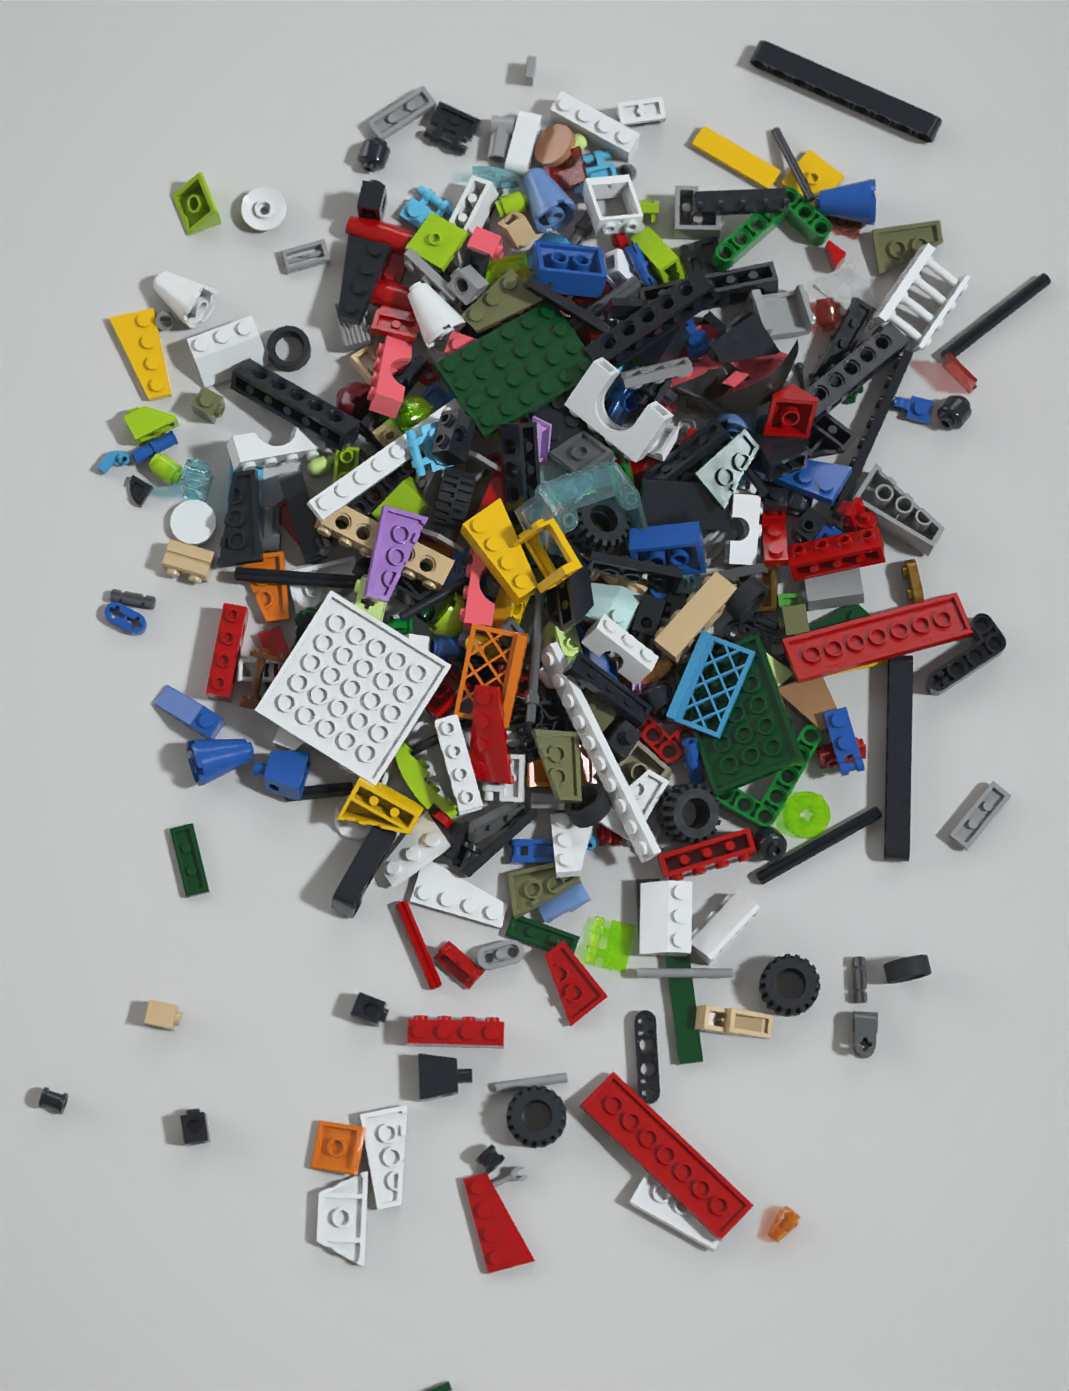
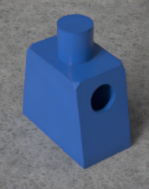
[253,751,311,801]

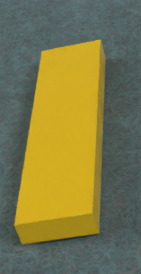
[692,125,781,189]

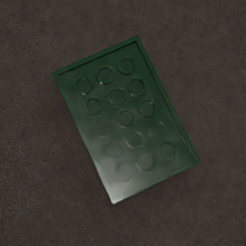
[434,302,593,440]
[672,633,805,797]

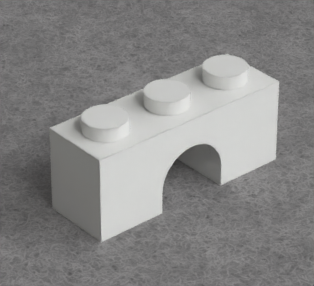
[723,494,763,566]
[581,614,659,686]

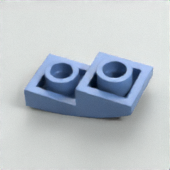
[538,881,591,923]

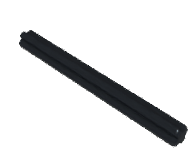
[940,273,1051,363]
[234,567,362,589]
[756,806,882,884]

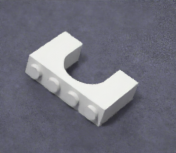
[564,357,674,463]

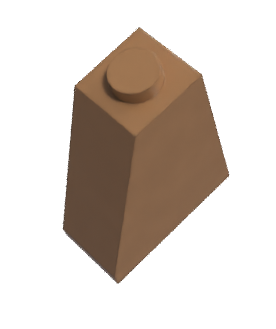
[779,677,837,736]

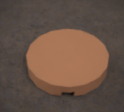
[534,124,576,167]

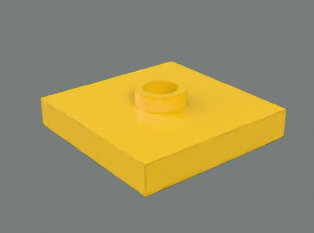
[781,149,845,210]

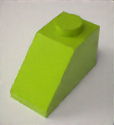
[123,406,179,446]

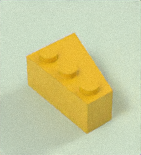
[337,777,425,834]

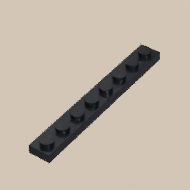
[830,350,913,522]

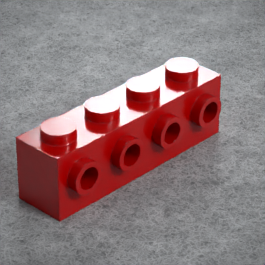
[787,526,886,582]
[657,828,756,881]
[407,1015,505,1049]

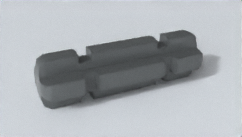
[110,589,156,610]
[852,956,868,1004]

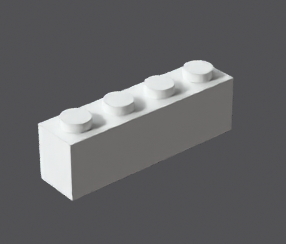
[550,91,640,162]
[447,175,499,270]

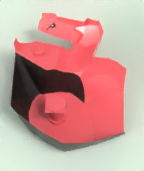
[665,324,799,415]

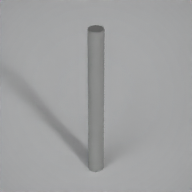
[637,968,733,978]

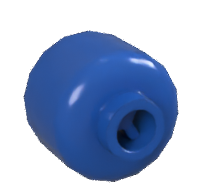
[430,635,466,662]

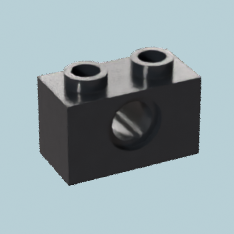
[357,180,387,221]
[431,409,476,466]

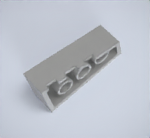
[852,463,945,557]

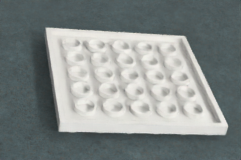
[255,591,451,786]

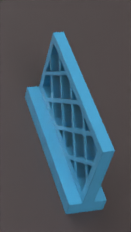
[666,630,756,739]

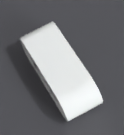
[504,110,543,177]

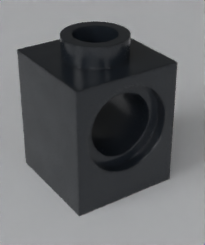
[351,992,389,1027]
[180,1109,211,1146]

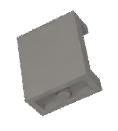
[745,284,816,339]

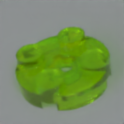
[783,791,831,839]

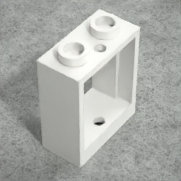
[582,174,643,235]

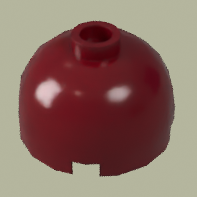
[336,381,371,427]

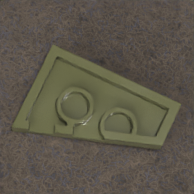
[871,220,943,276]
[461,268,543,334]
[531,729,582,803]
[508,863,581,919]

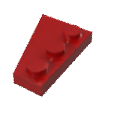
[545,940,608,1026]

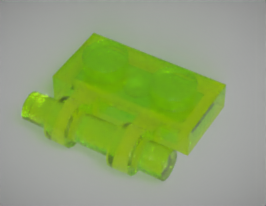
[585,916,635,972]

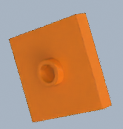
[310,1120,366,1176]

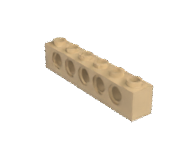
[314,506,455,590]

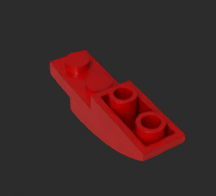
[759,483,788,566]

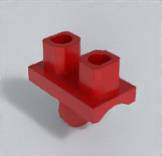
[837,497,877,532]

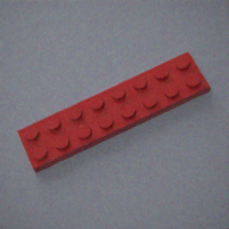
[781,592,974,684]
[580,1072,754,1241]

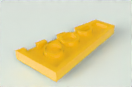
[109,308,172,401]

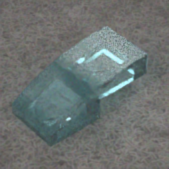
[472,166,519,189]

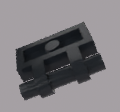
[423,101,481,155]
[679,236,726,278]

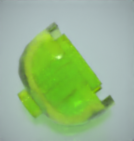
[396,394,436,434]

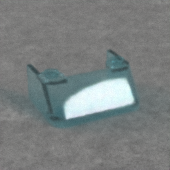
[535,461,648,557]

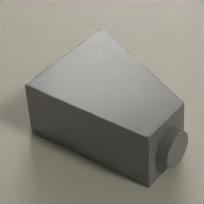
[801,568,864,611]

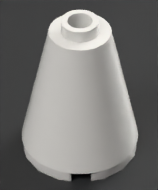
[153,271,217,328]
[407,282,466,348]

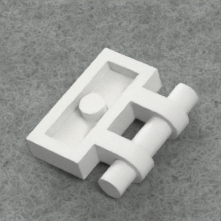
[482,754,526,802]

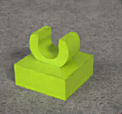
[638,199,659,223]

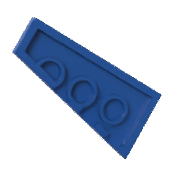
[750,457,852,506]

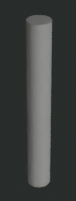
[495,1073,568,1092]

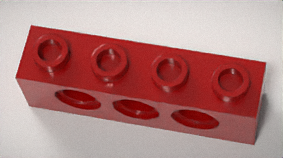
[206,603,249,703]

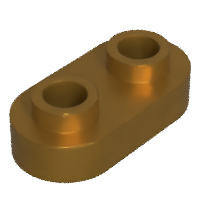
[901,559,924,604]

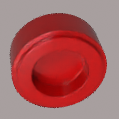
[431,809,453,830]

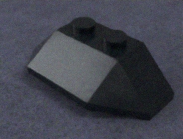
[770,381,858,459]
[543,536,594,632]

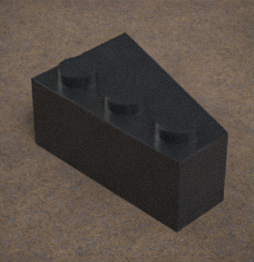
[352,556,436,607]

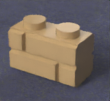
[162,539,216,584]

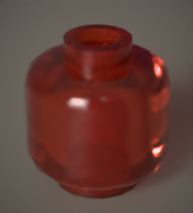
[811,298,842,332]

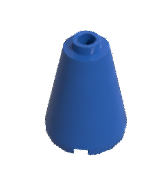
[815,179,876,225]
[186,739,254,787]

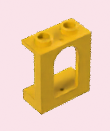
[512,518,582,593]

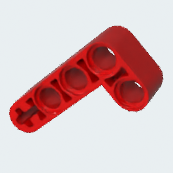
[616,715,695,766]

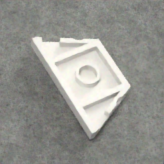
[317,1171,369,1266]

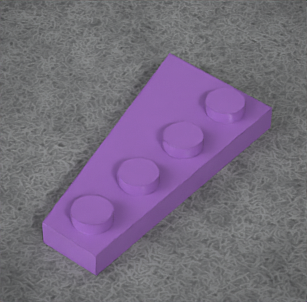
[363,505,429,603]

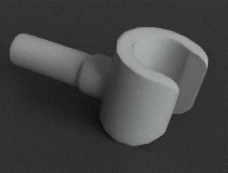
[493,1167,528,1187]

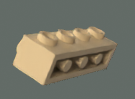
[654,571,738,664]

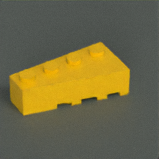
[460,498,538,606]

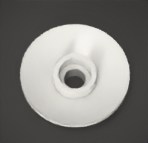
[241,187,287,231]

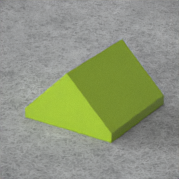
[172,172,221,235]
[371,476,429,521]

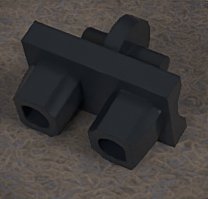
[637,379,678,417]
[442,821,481,868]

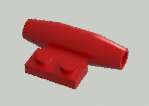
[345,216,416,285]
[370,282,450,343]

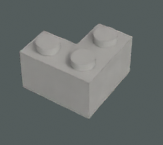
[674,186,721,239]

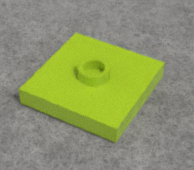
[405,212,469,272]

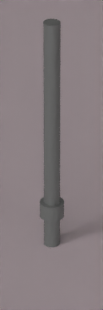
[525,589,545,724]

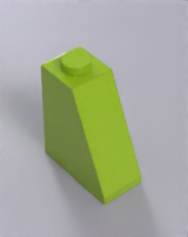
[630,226,685,284]

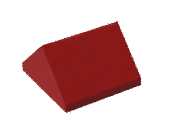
[763,383,819,439]
[425,669,472,720]

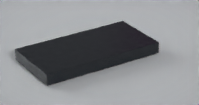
[637,478,733,531]

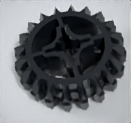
[511,694,572,757]

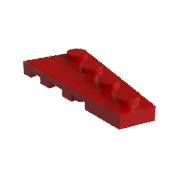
[469,684,515,784]
[463,1173,535,1274]

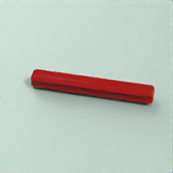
[395,900,442,990]

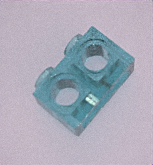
[179,458,214,503]

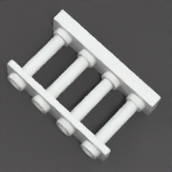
[871,243,970,352]
[434,714,483,816]

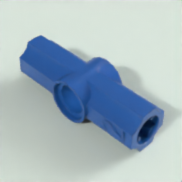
[606,366,645,426]

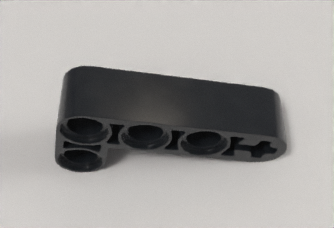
[278,469,328,565]
[925,613,1006,696]
[331,826,397,918]

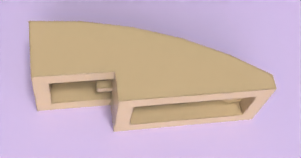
[695,1005,774,1039]

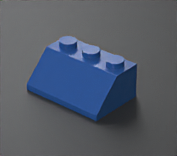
[532,240,607,298]
[629,521,706,575]

